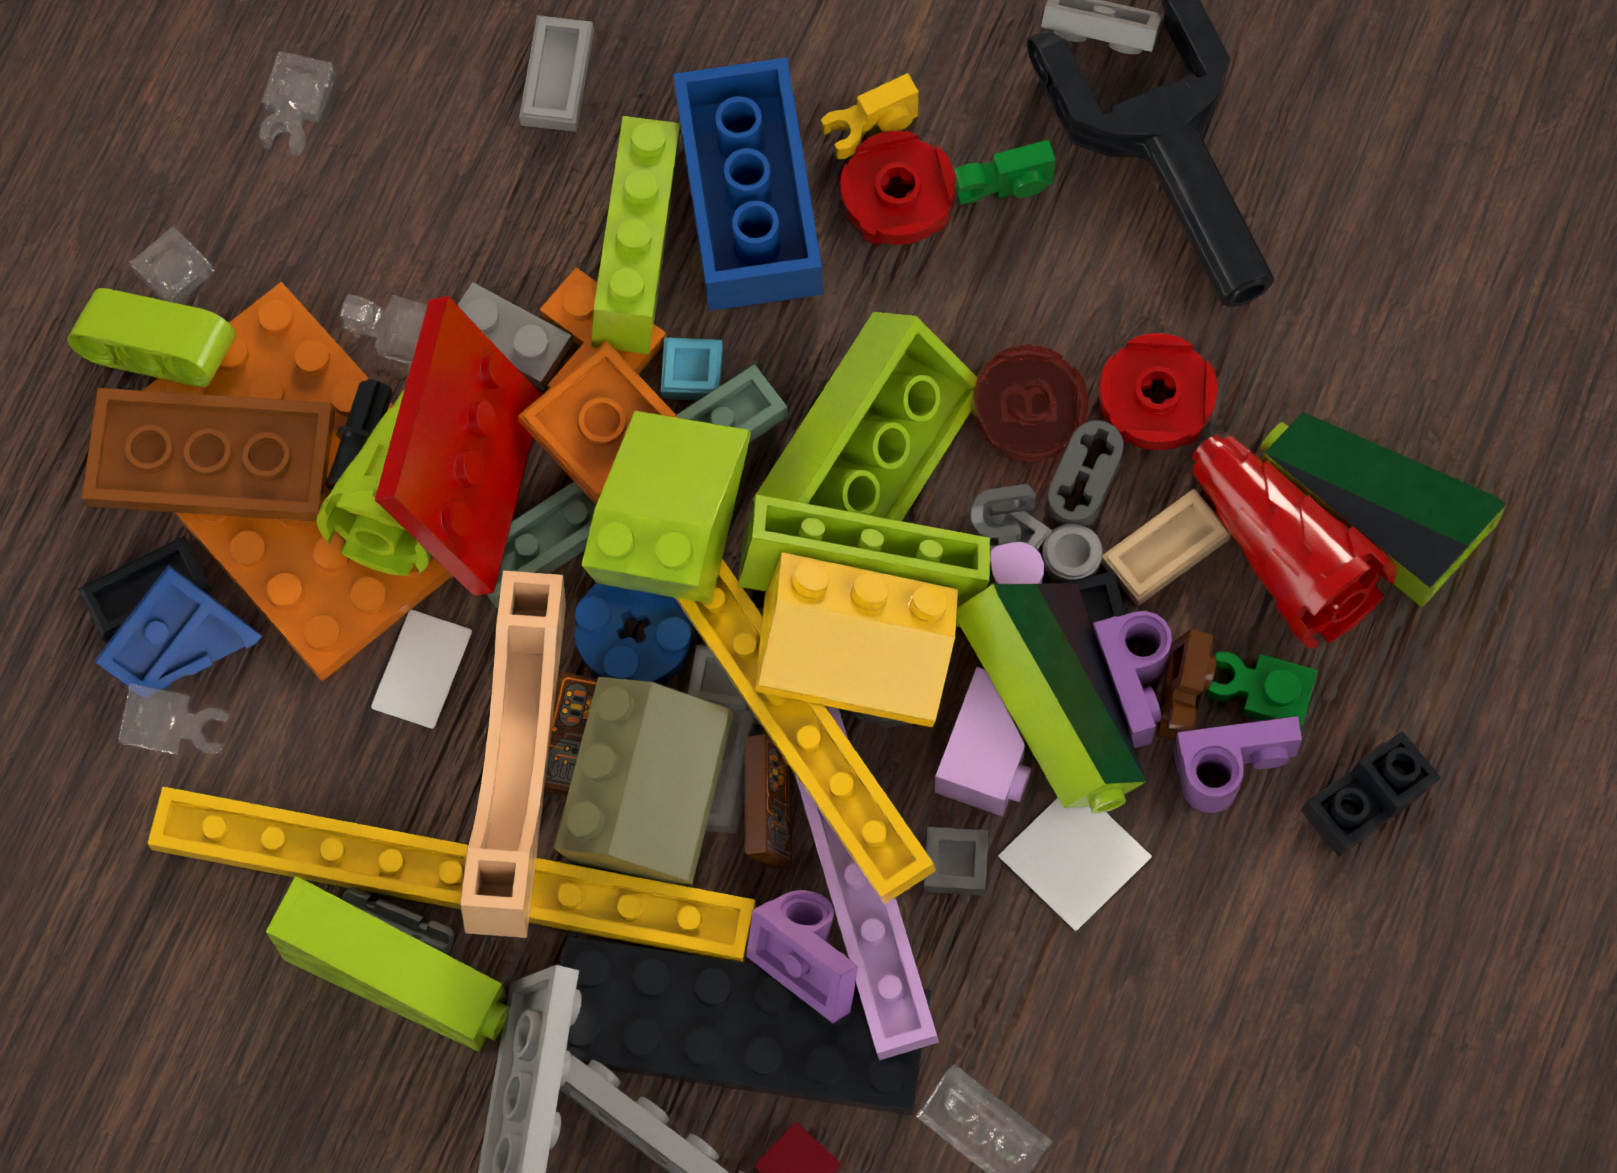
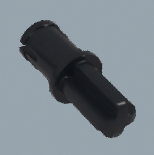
[325,379,393,491]

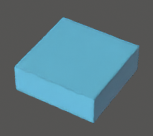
[661,337,723,401]

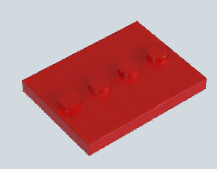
[375,296,542,596]

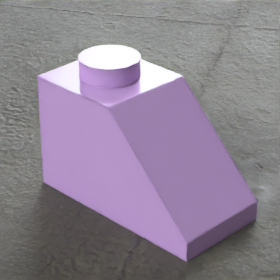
[935,667,1031,817]

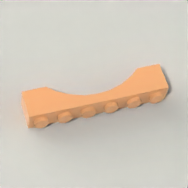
[460,570,566,938]

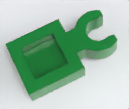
[954,140,1055,204]
[1205,652,1318,730]

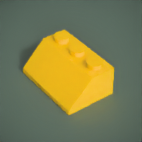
[755,552,958,727]

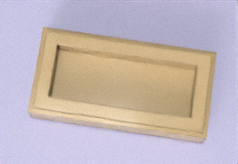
[1101,489,1231,607]

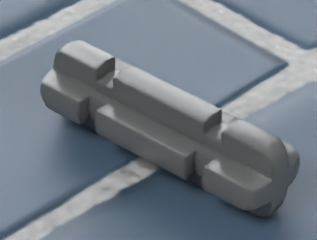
[341,887,455,955]

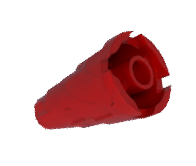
[1193,435,1397,648]

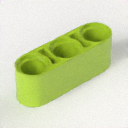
[67,288,236,387]

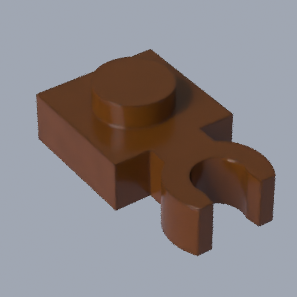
[1156,629,1216,741]

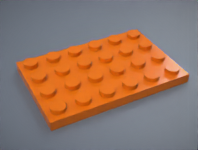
[143,282,453,682]

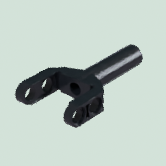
[1027,0,1274,307]

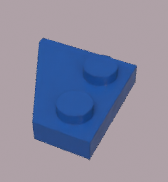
[95,565,262,698]

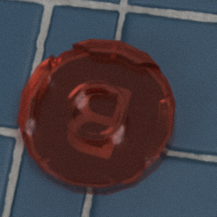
[971,344,1089,462]

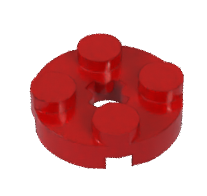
[840,130,955,245]
[1099,333,1218,451]

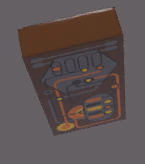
[544,672,597,797]
[744,734,792,868]

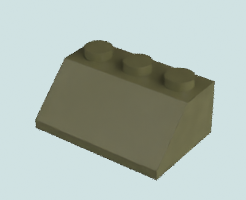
[554,677,734,885]

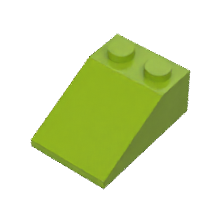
[581,411,751,604]

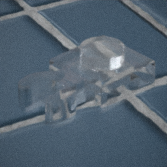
[259,51,336,156]
[118,683,230,755]

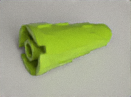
[316,390,432,576]

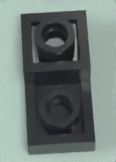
[1300,731,1441,857]

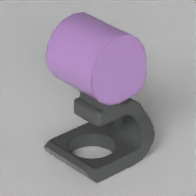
[969,484,1044,586]

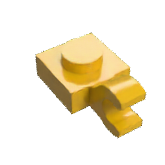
[821,73,919,159]

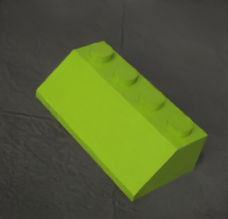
[752,312,980,521]

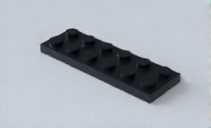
[562,936,931,1115]

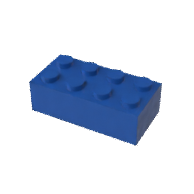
[673,57,823,311]

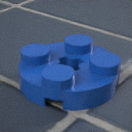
[574,584,694,685]

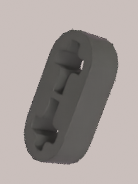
[1047,420,1124,527]

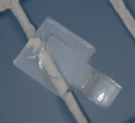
[340,294,427,365]

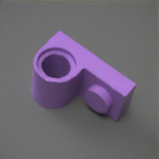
[1093,611,1172,748]
[1173,716,1302,813]
[746,890,858,1023]

